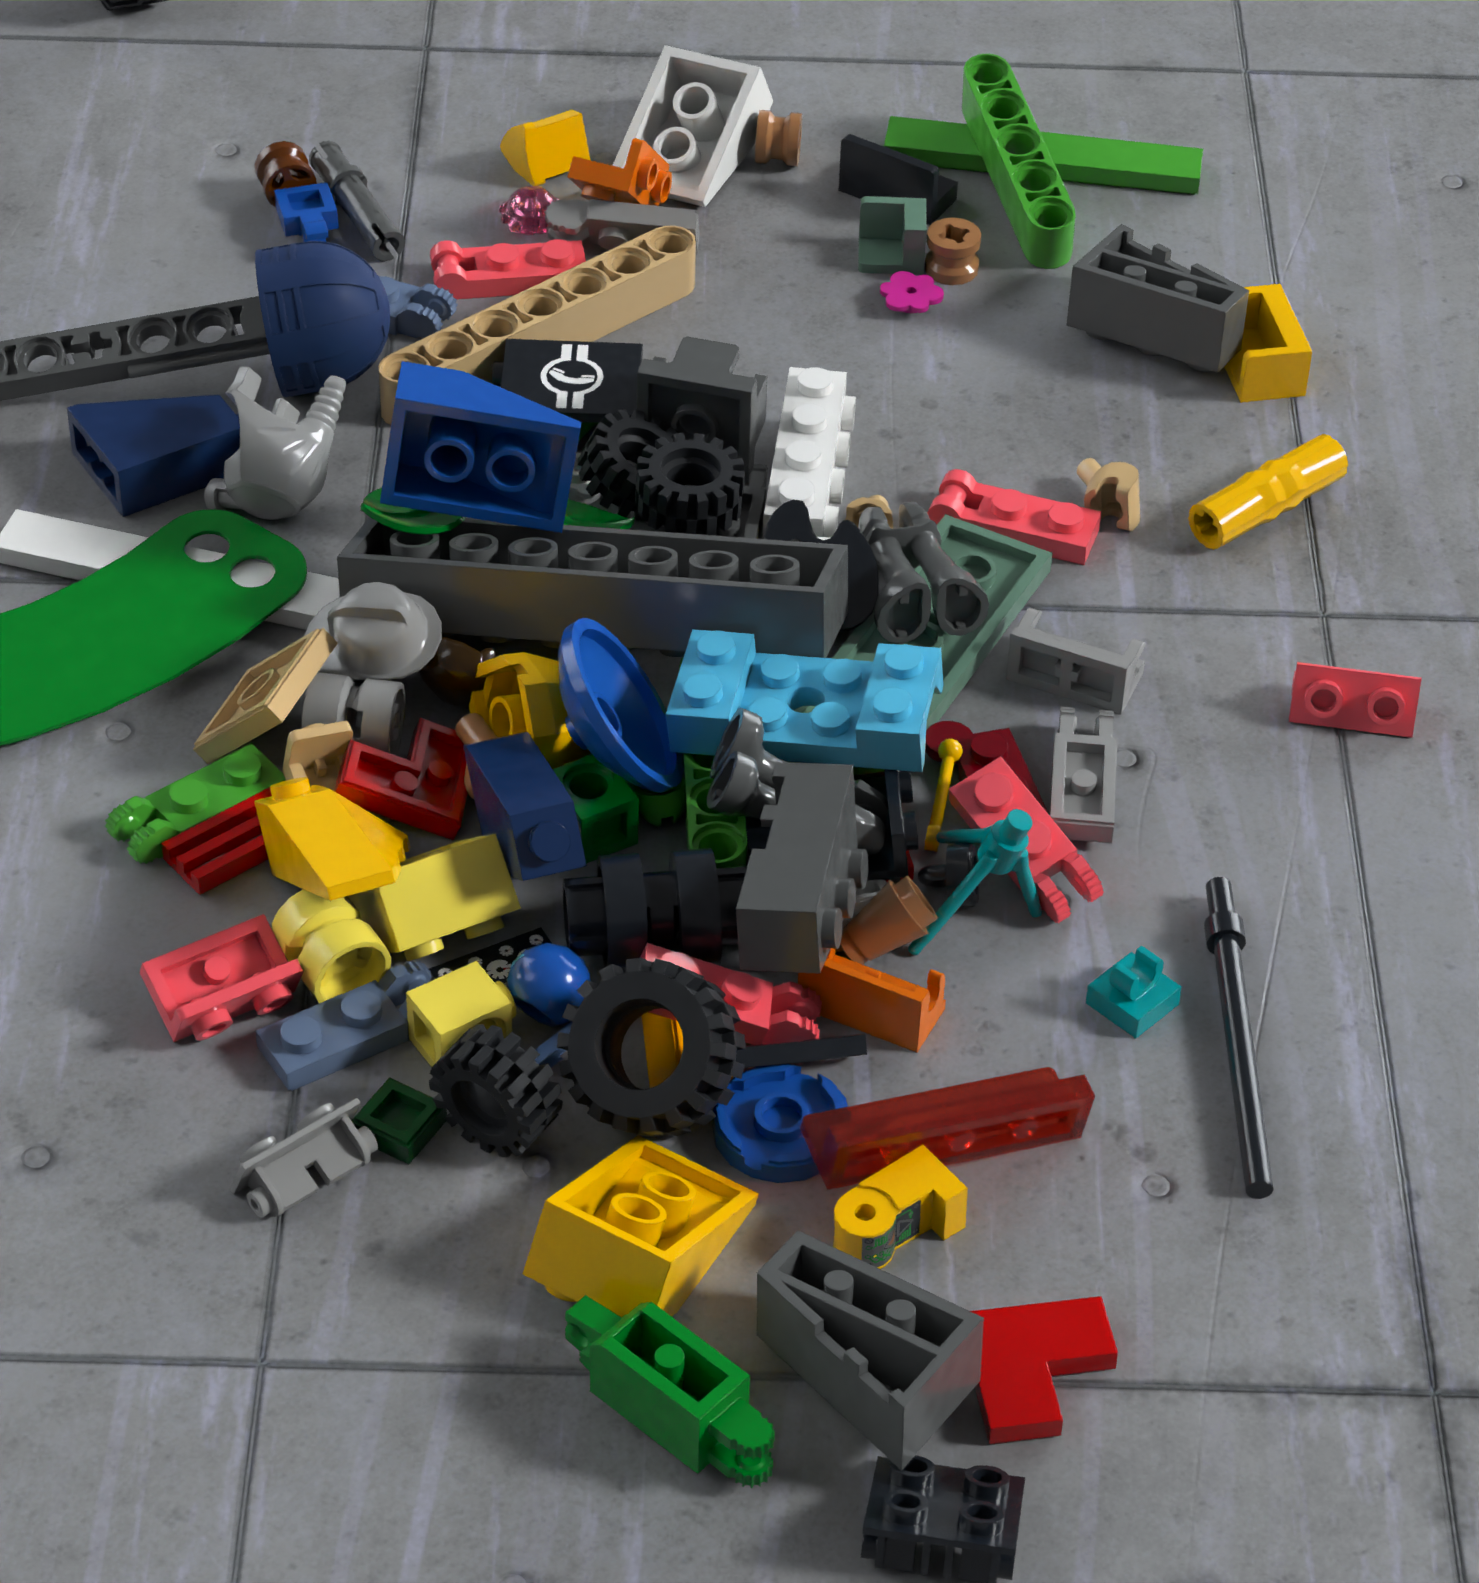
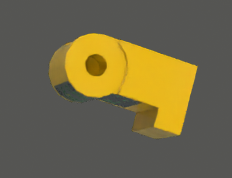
[833,1145,968,1269]

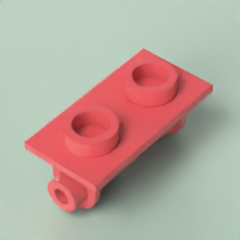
[1289,662,1422,738]

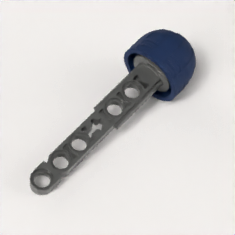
[0,241,390,401]

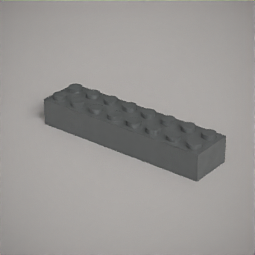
[337,517,848,658]

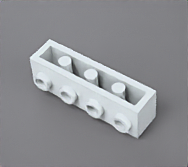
[763,367,856,542]

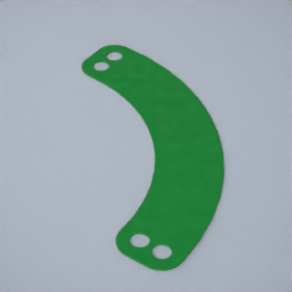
[0,509,307,746]

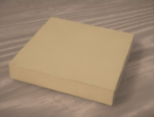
[193,628,338,764]

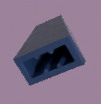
[67,395,240,517]
[463,732,587,881]

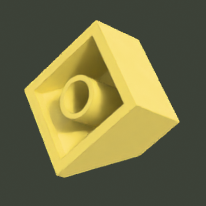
[348,833,521,961]

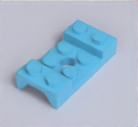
[665,629,944,772]

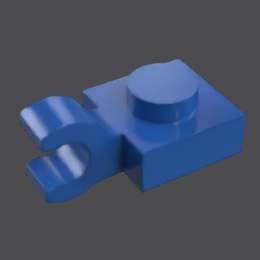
[274,182,339,242]

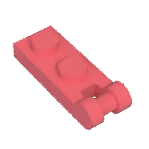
[430,239,586,299]
[928,469,1102,565]

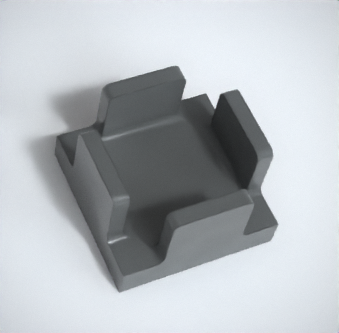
[637,337,767,484]

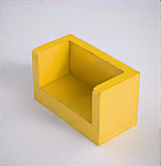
[1224,284,1312,403]

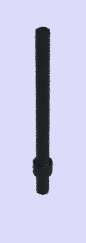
[1204,877,1274,1199]

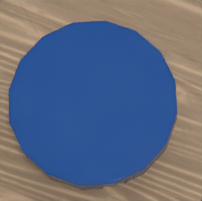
[712,1064,850,1183]

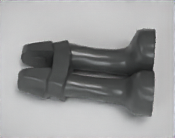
[858,502,989,644]
[707,708,888,856]

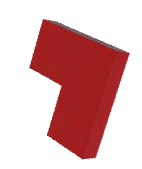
[334,718,468,840]
[971,1296,1118,1444]

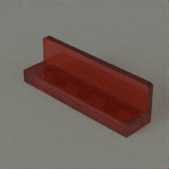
[800,1067,1095,1190]

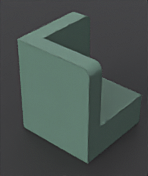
[858,196,927,275]

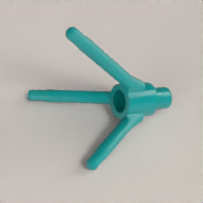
[908,809,1042,956]

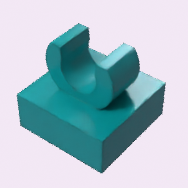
[1086,945,1182,1039]

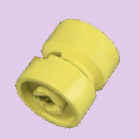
[272,889,391,1004]

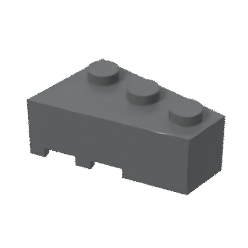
[1066,224,1249,372]
[736,762,868,974]
[757,1230,984,1471]

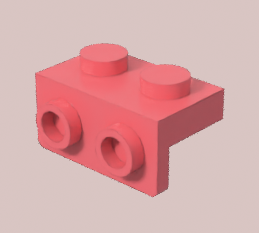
[139,914,304,1042]

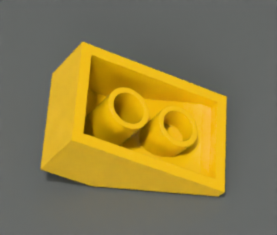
[523,1135,759,1317]

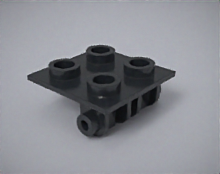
[861,1455,1025,1583]

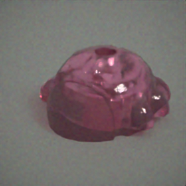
[499,185,560,235]

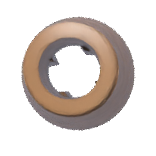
[840,876,938,964]

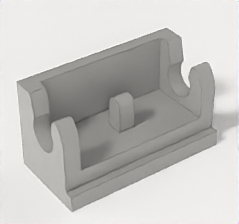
[1006,608,1146,715]

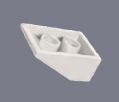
[612,45,773,207]

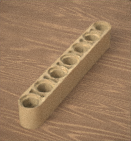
[379,225,696,425]

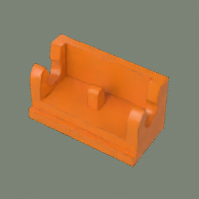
[798,949,946,1053]

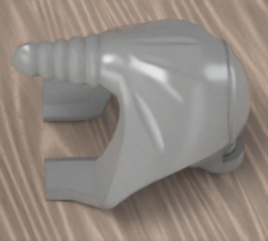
[204,366,346,520]

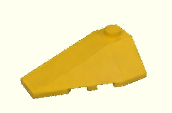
[254,777,411,901]

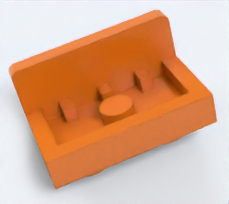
[567,138,672,206]

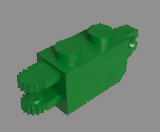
[564,1295,775,1488]

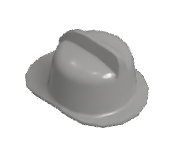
[304,582,442,681]

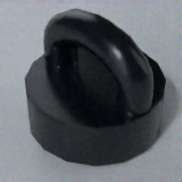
[917,843,980,908]

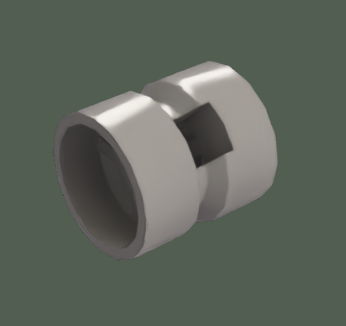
[301,673,406,756]

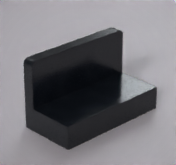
[838,134,958,225]

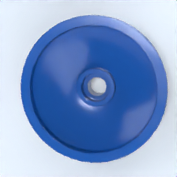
[558,618,684,793]

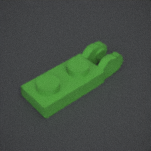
[105,743,286,864]

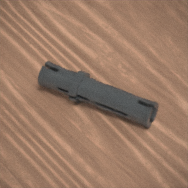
[309,141,405,261]

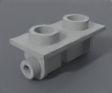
[230,1098,378,1218]

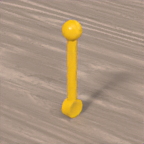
[924,739,963,852]

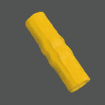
[1188,434,1348,550]

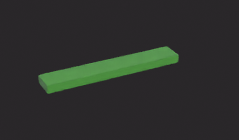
[884,116,1203,194]

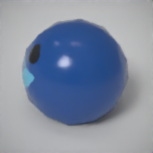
[507,943,590,1028]

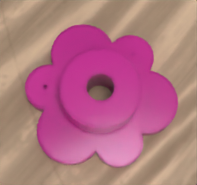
[880,271,944,313]

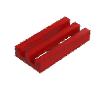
[162,788,272,895]

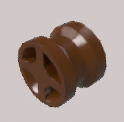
[255,141,317,207]

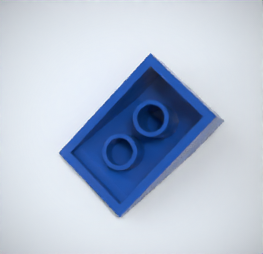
[380,361,581,533]

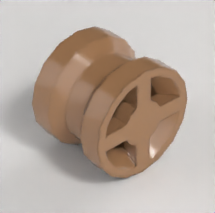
[755,110,802,166]
[924,217,982,285]

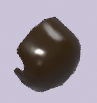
[419,637,495,709]

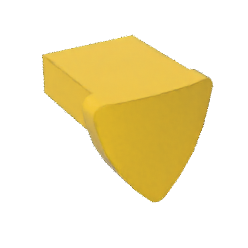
[500,110,590,187]

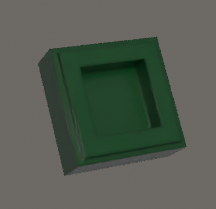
[351,1077,447,1165]

